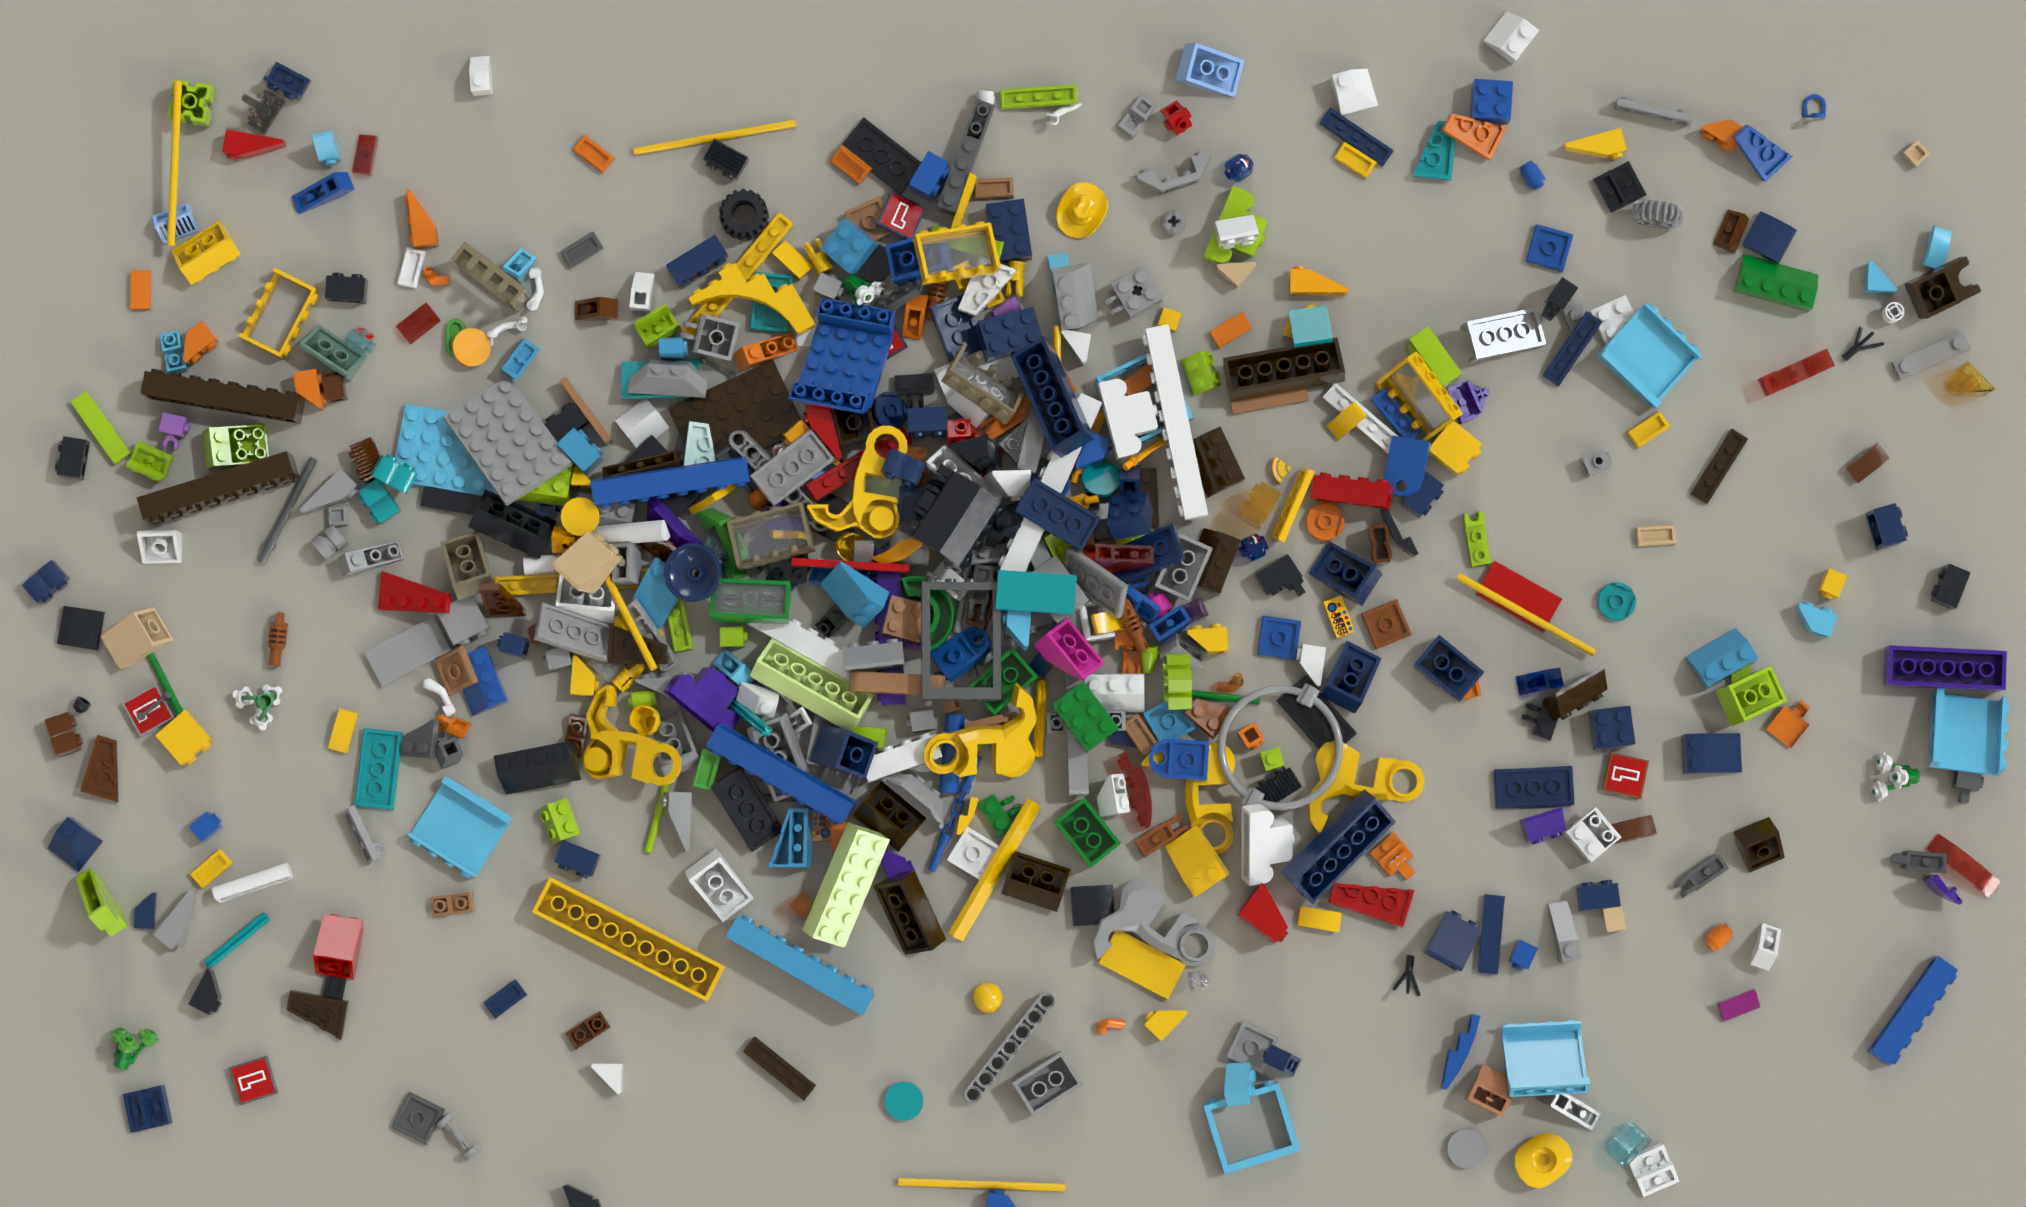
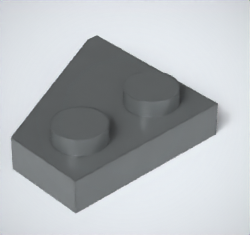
[400,720,439,759]

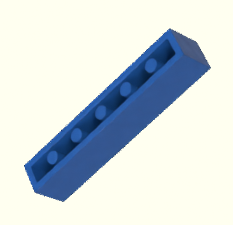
[1867,956,1958,1066]

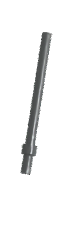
[258,457,317,565]

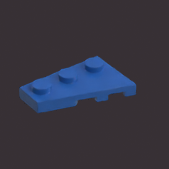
[1732,125,1793,182]

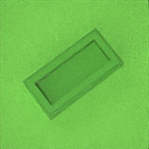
[692,749,722,792]

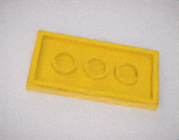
[1099,931,1186,1000]

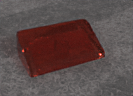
[352,134,379,176]
[396,302,441,344]

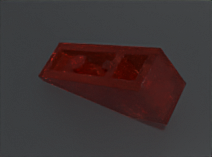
[1094,544,1154,573]

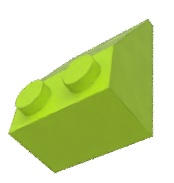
[1715,665,1787,726]

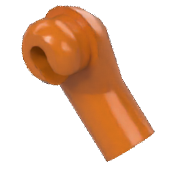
[423,266,450,286]

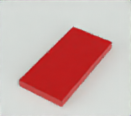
[1475,560,1562,633]

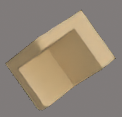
[1600,906,1626,932]

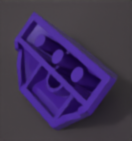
[647,496,704,548]

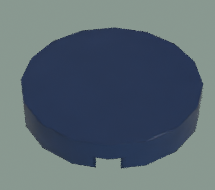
[871,391,908,429]

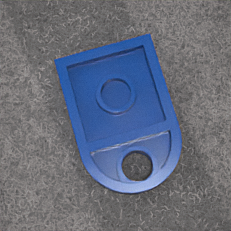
[1384,435,1431,497]
[930,627,991,683]
[1149,739,1209,781]

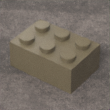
[440,531,494,600]

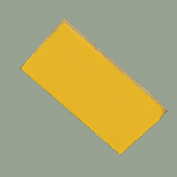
[772,240,814,281]

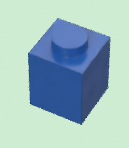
[189,812,223,842]
[1508,940,1538,971]

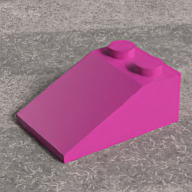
[1034,618,1105,681]

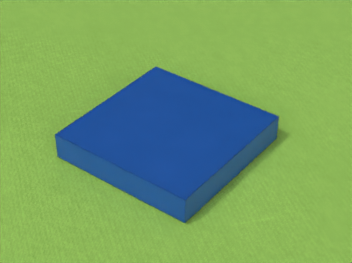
[1525,224,1574,272]
[1257,615,1301,660]

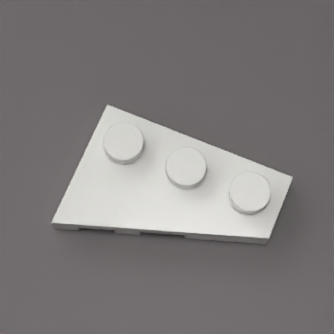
[958,256,1017,317]

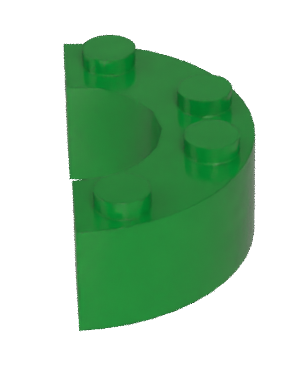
[901,576,954,653]

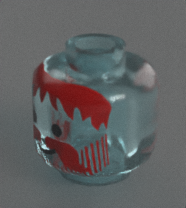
[346,327,376,356]

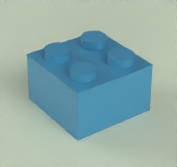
[820,219,879,274]
[557,428,604,476]

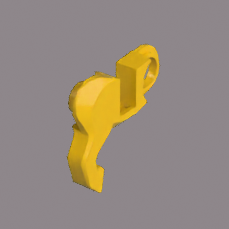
[806,426,907,538]
[923,683,1038,778]
[582,685,681,786]
[1307,741,1424,834]
[1141,742,1235,855]

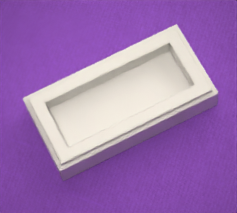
[397,247,426,289]

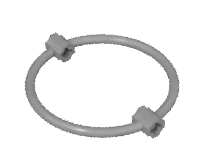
[1218,683,1343,810]

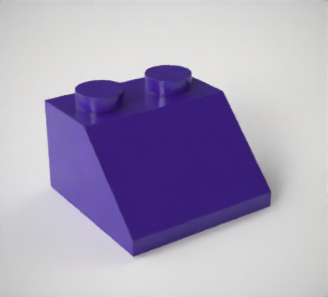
[1520,807,1566,845]

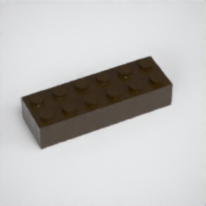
[1223,337,1345,402]

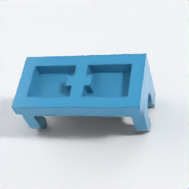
[501,338,540,380]

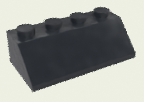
[468,489,556,559]
[494,741,581,794]

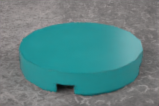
[1082,461,1120,498]
[1597,582,1636,621]
[884,1081,924,1121]

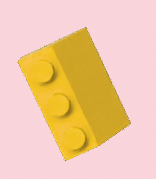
[171,220,241,285]

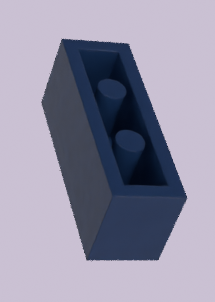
[666,235,728,287]

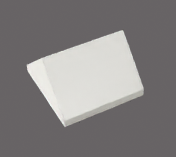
[615,398,670,449]
[137,530,182,564]

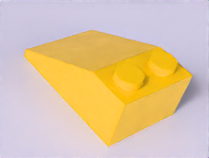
[1165,825,1230,897]

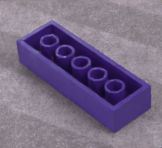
[1884,645,2007,691]

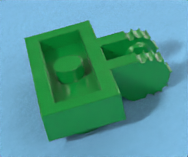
[977,794,1021,837]

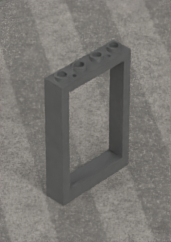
[920,578,1001,702]

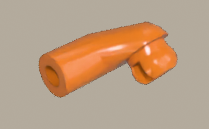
[1096,1018,1125,1034]

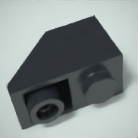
[815,603,850,638]

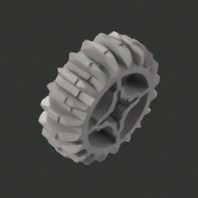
[1631,199,1684,229]

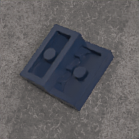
[1742,211,1797,264]
[123,1085,173,1133]

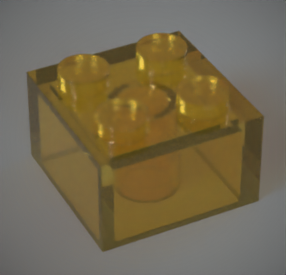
[1239,481,1282,530]

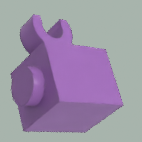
[159,412,191,450]

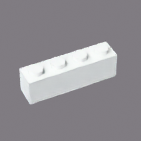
[866,733,942,783]

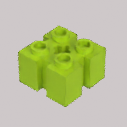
[167,79,216,127]
[1163,654,1192,710]

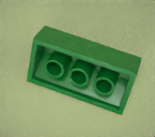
[1733,254,1818,312]

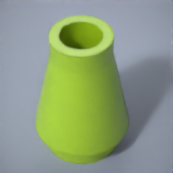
[1140,644,1159,674]

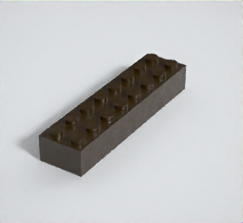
[140,369,305,424]
[136,451,300,526]

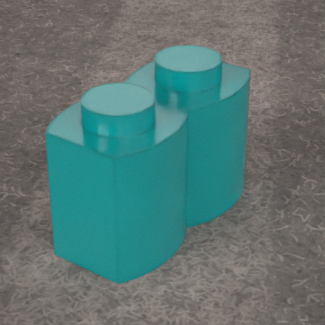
[370,454,417,494]
[359,479,401,524]

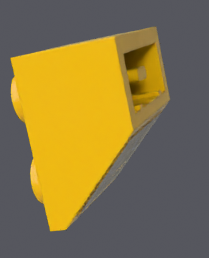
[1186,624,1229,655]

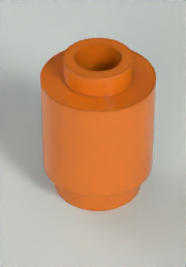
[748,488,770,510]
[1704,923,1733,952]

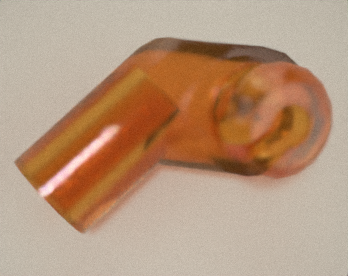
[1216,673,1244,693]

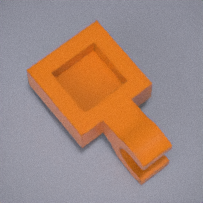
[436,714,472,738]

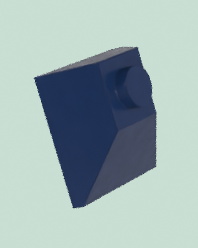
[48,817,103,872]

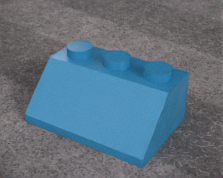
[1685,628,1759,690]

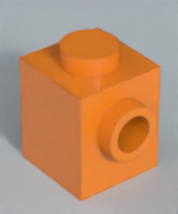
[1237,722,1265,750]

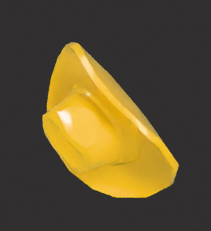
[1055,182,1108,239]
[1515,1132,1572,1189]

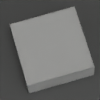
[328,506,349,527]

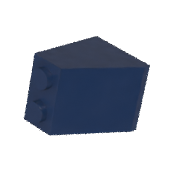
[810,725,878,780]
[1423,910,1482,972]

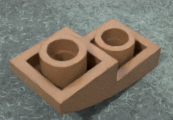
[430,892,475,917]

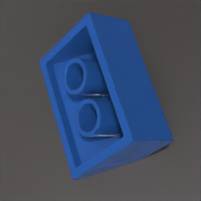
[462,646,509,716]

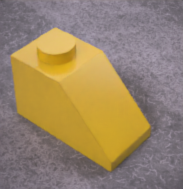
[570,655,600,697]
[1143,1010,1188,1041]

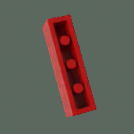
[1310,472,1393,510]

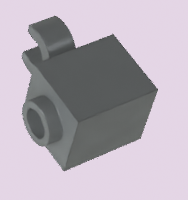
[435,729,464,769]
[1952,771,1984,804]

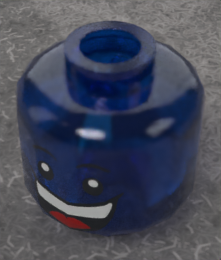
[1224,153,1254,182]
[1238,533,1269,562]

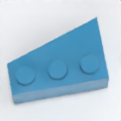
[768,808,813,868]

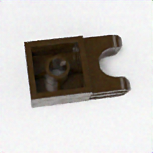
[1904,256,1981,319]

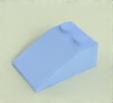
[1175,43,1245,97]

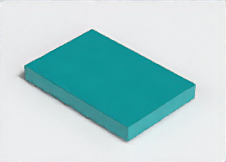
[750,272,794,333]

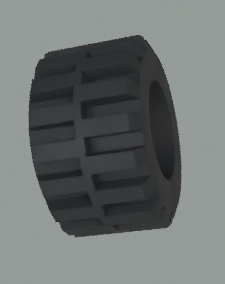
[719,189,769,241]

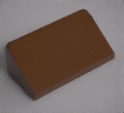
[1713,209,1749,253]

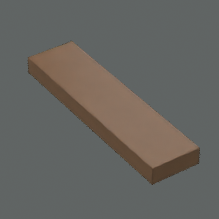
[560,377,612,445]
[1230,389,1309,415]

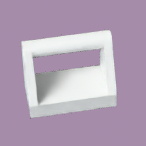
[1079,601,1115,641]

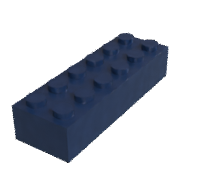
[1010,336,1094,458]
[1281,789,1396,904]

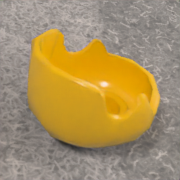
[835,532,865,561]
[629,705,661,736]
[973,982,1003,1014]

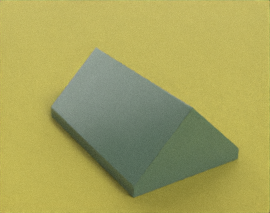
[298,325,367,381]

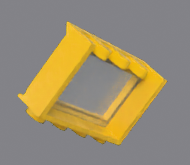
[912,221,1001,285]
[239,267,319,359]
[1377,351,1463,441]

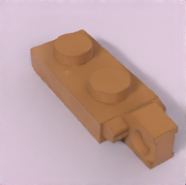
[964,711,1018,728]

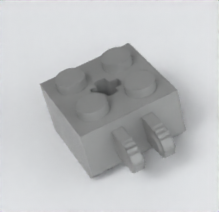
[1103,265,1164,320]
[679,313,740,361]

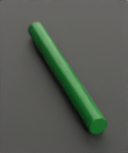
[147,652,183,716]
[1192,690,1260,705]

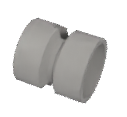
[311,524,349,561]

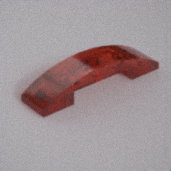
[1757,349,1835,397]
[1926,834,2001,898]

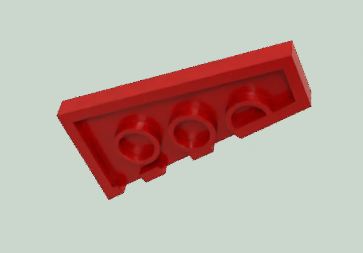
[378,571,451,614]
[1328,883,1415,928]

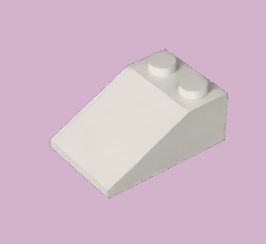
[685,848,754,922]

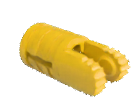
[804,238,833,276]
[1005,261,1026,297]
[611,664,645,693]

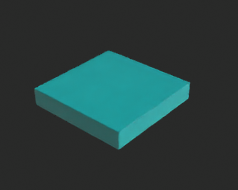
[1288,305,1333,347]

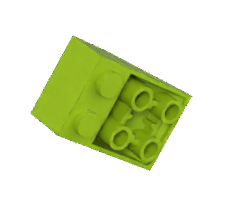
[202,424,269,470]

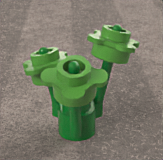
[110,1028,160,1070]

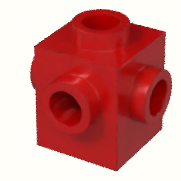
[1160,100,1193,136]
[947,418,975,447]

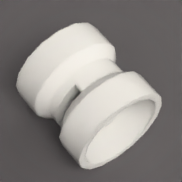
[1881,302,1904,324]

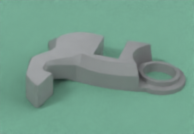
[1091,879,1216,967]

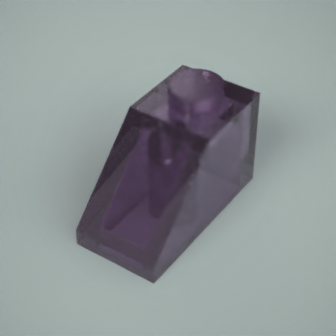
[1183,597,1209,625]

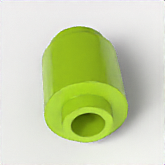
[628,690,657,709]

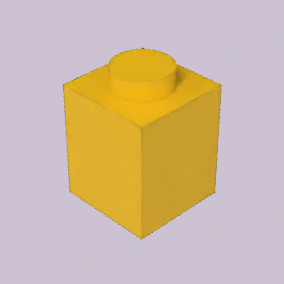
[1817,568,1847,600]

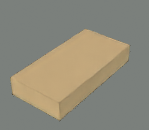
[1635,524,1677,547]

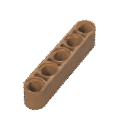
[849,671,946,695]

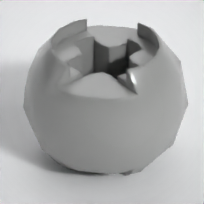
[1161,210,1186,235]

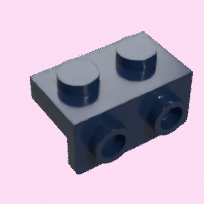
[263,62,311,101]

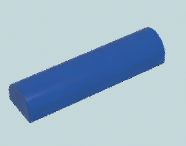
[939,714,965,794]

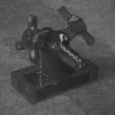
[242,90,285,134]

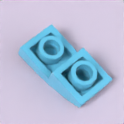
[1922,225,1952,269]
[160,330,188,375]

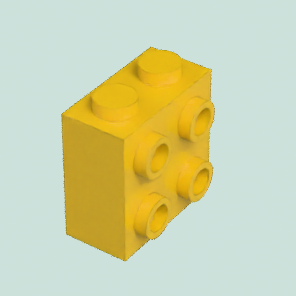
[1429,421,1482,476]
[155,710,214,766]

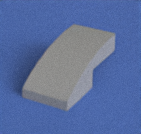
[1117,94,1157,139]

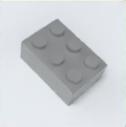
[1012,1051,1083,1116]

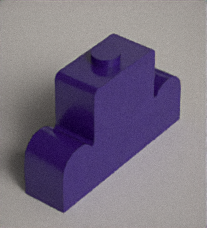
[663,667,739,732]

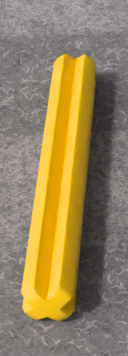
[1033,680,1047,758]

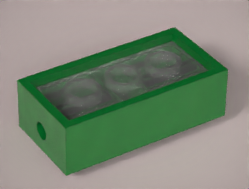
[710,578,791,625]

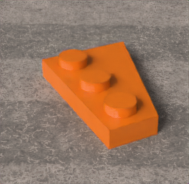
[1441,113,1507,160]

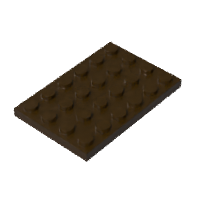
[668,360,801,461]

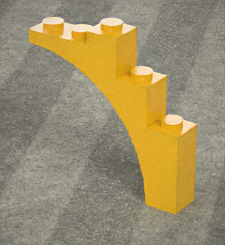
[689,263,816,336]

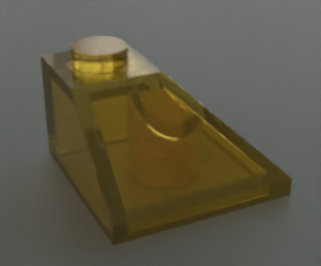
[1943,361,1995,397]

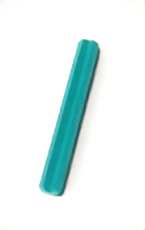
[728,698,772,737]
[204,912,270,968]

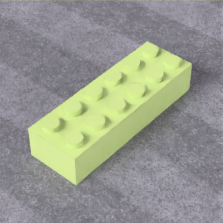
[750,638,874,732]
[802,822,890,948]

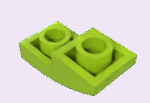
[853,725,887,748]

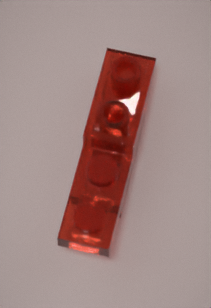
[1117,752,1152,829]

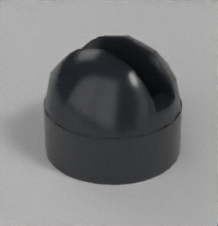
[73,696,91,713]

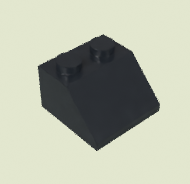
[950,434,1002,475]

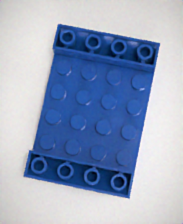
[788,297,896,414]

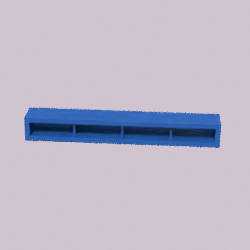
[590,456,750,508]
[706,723,856,825]

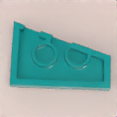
[1412,121,1455,181]

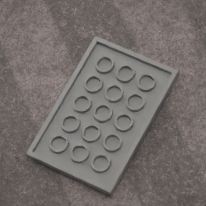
[443,376,572,506]

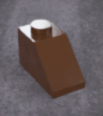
[575,297,618,321]

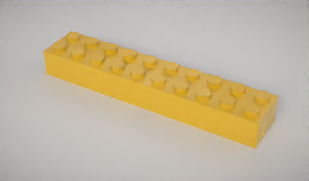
[532,877,726,1002]

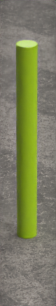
[644,784,671,853]

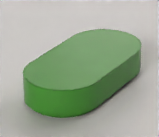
[446,319,466,358]

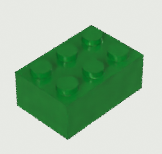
[968,648,1038,716]
[1051,681,1119,753]
[1054,797,1121,868]

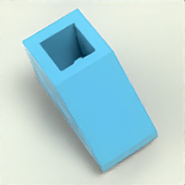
[1795,601,1837,638]

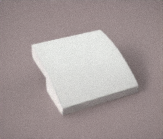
[1626,1142,1680,1197]

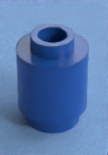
[1519,160,1546,190]

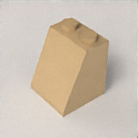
[551,531,623,594]
[100,607,174,669]

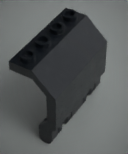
[898,464,1004,572]

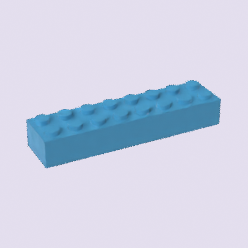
[725,915,875,1016]

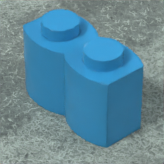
[659,337,689,360]

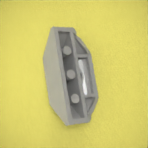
[628,359,708,398]
[881,774,944,830]

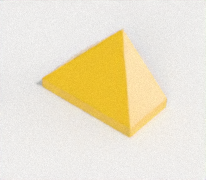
[571,464,591,489]

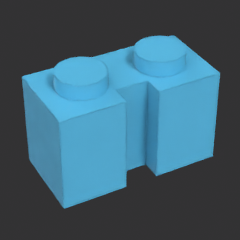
[1224,1062,1256,1106]

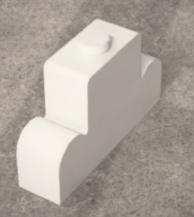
[1097,379,1158,461]
[1241,804,1295,886]

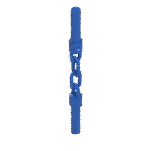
[928,755,982,872]

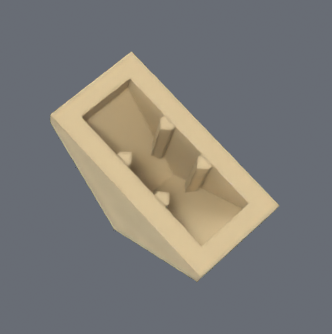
[1216,262,1256,289]

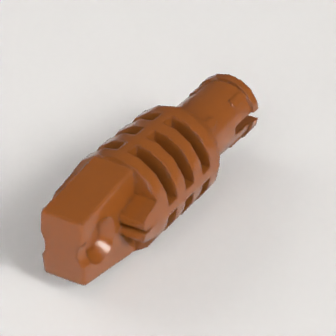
[925,281,949,321]
[1120,599,1149,653]
[268,612,288,667]

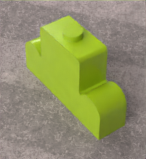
[1203,185,1268,265]
[75,867,128,937]

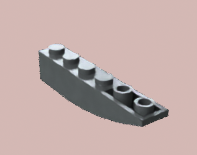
[937,99,995,217]

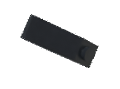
[1087,492,1113,542]

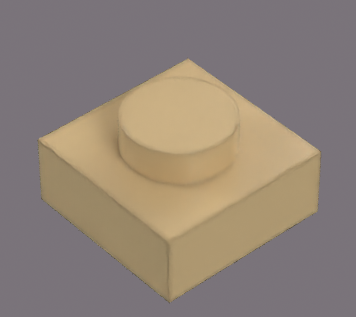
[1902,140,1931,167]

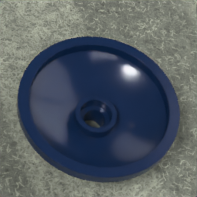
[664,543,722,602]

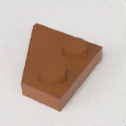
[1183,698,1232,739]

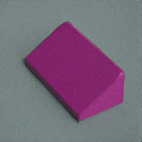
[1717,989,1760,1022]

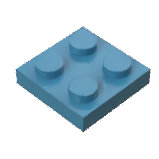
[1143,702,1196,742]

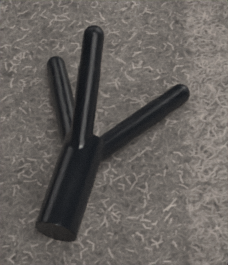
[1842,326,1884,362]
[1393,955,1421,996]

